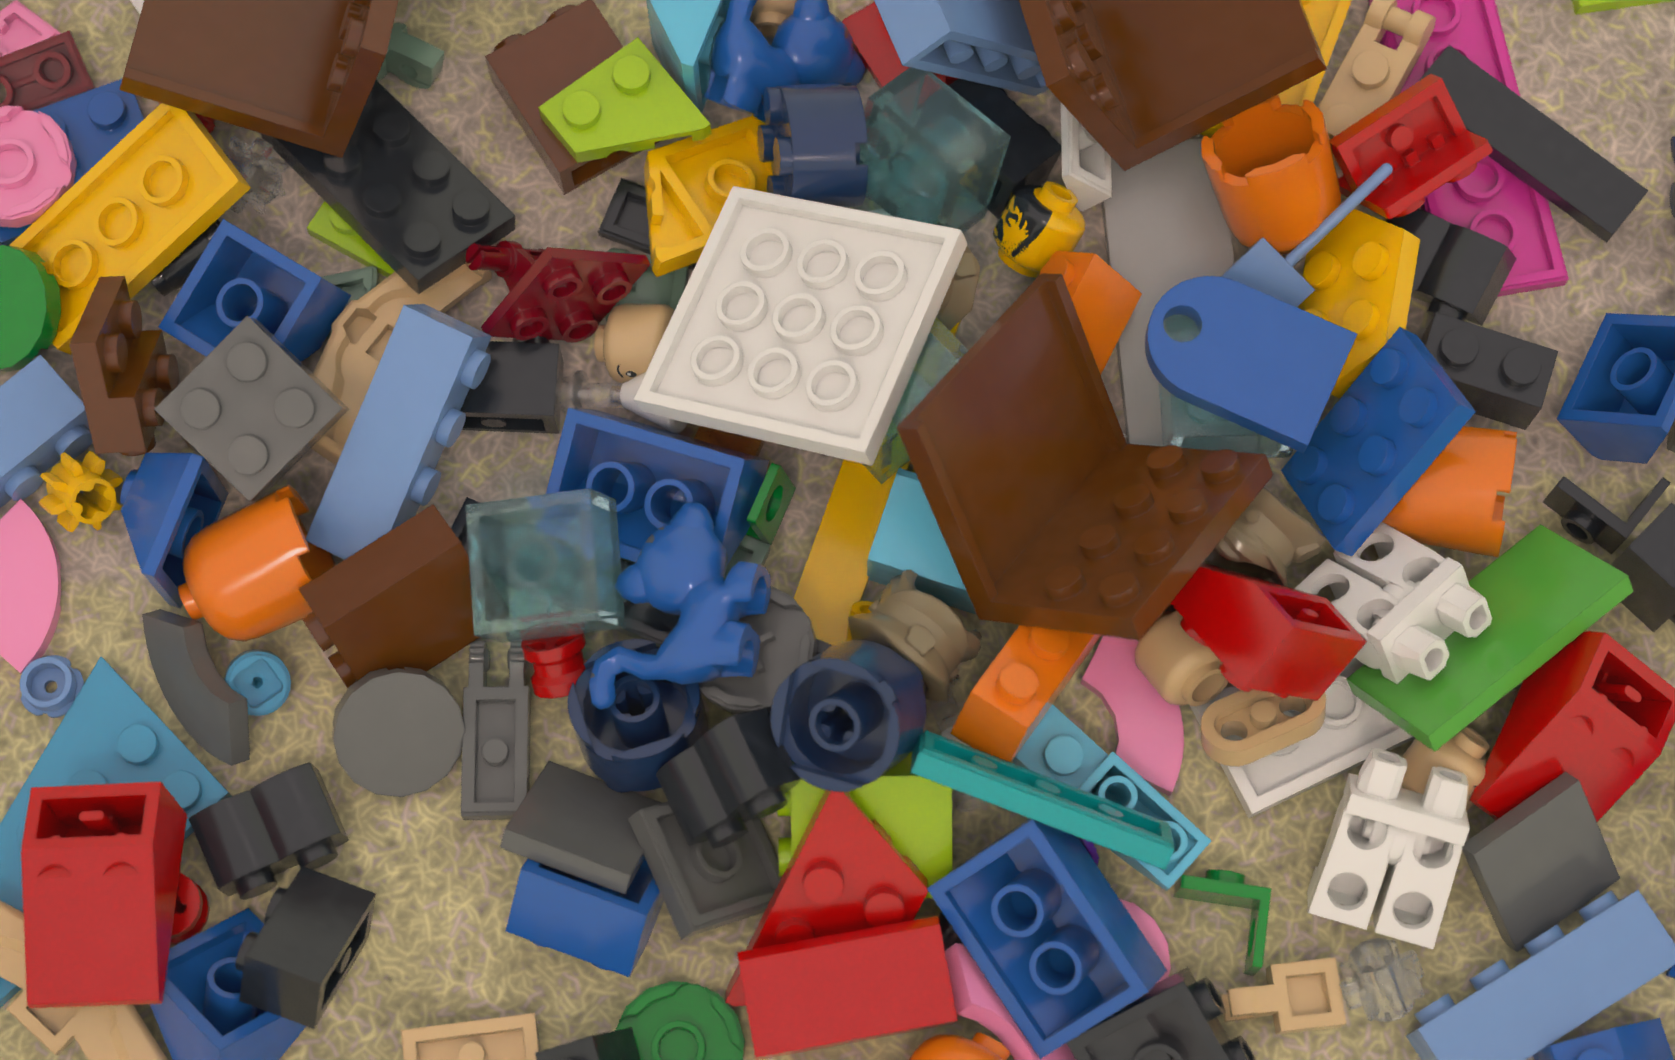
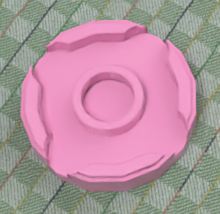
[0,105,77,228]

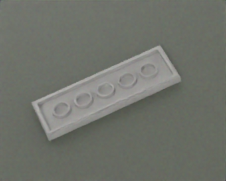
[1101,138,1257,453]

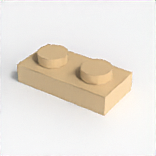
[401,1013,540,1060]

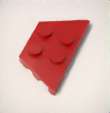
[725,790,928,1006]

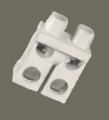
[1294,522,1492,684]
[1307,748,1470,949]

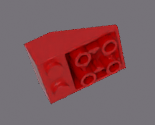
[1171,563,1366,700]
[1469,631,1675,822]
[21,782,187,1008]

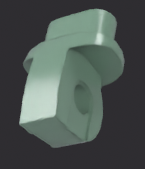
[376,22,445,89]

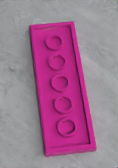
[1368,0,1569,297]

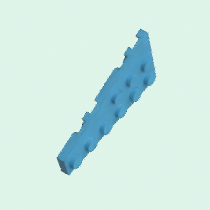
[0,656,232,1008]

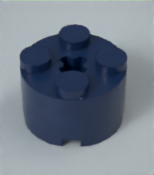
[758,82,868,208]
[568,639,708,793]
[771,640,926,792]

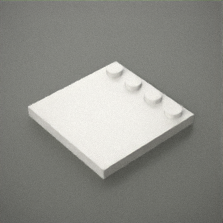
[633,186,967,466]

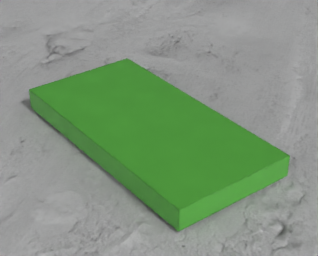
[1346,524,1634,752]

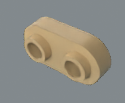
[1201,690,1326,766]

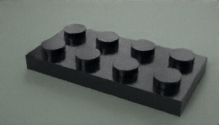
[261,80,515,294]

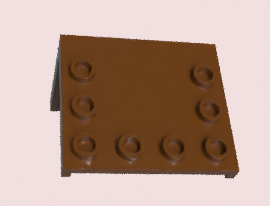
[119,0,399,158]
[1019,0,1327,171]
[896,273,1273,640]

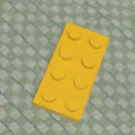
[9,103,251,355]

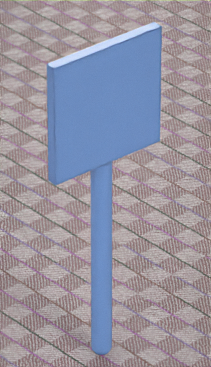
[1220,163,1393,307]

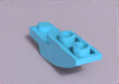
[1013,704,1211,891]

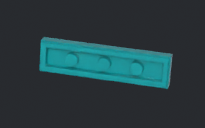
[911,730,1175,870]

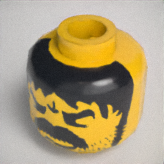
[993,181,1086,278]

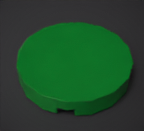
[0,245,61,372]
[615,981,745,1060]

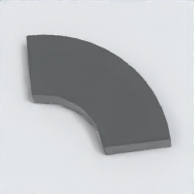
[142,609,250,766]

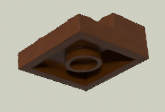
[69,276,179,456]

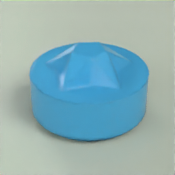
[224,649,291,716]

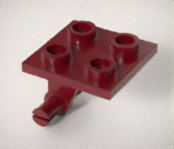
[466,241,651,343]

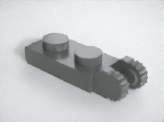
[461,640,531,820]

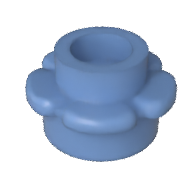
[19,655,84,718]

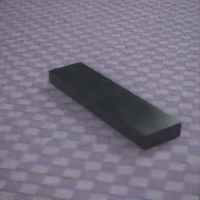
[1419,45,1649,243]

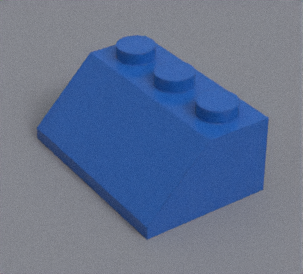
[536,408,769,565]
[927,818,1168,1059]

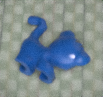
[703,0,866,123]
[589,502,771,709]

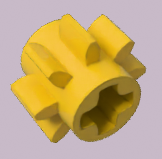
[39,451,123,532]

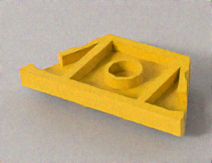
[644,115,773,277]
[1297,209,1420,399]

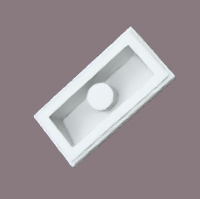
[1061,103,1112,211]

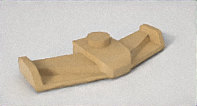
[311,263,492,465]
[0,900,168,1060]

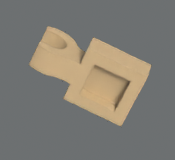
[1220,957,1347,1035]

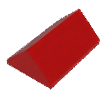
[737,916,958,1060]

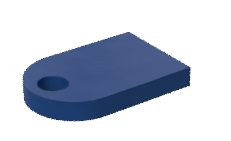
[1145,276,1357,454]

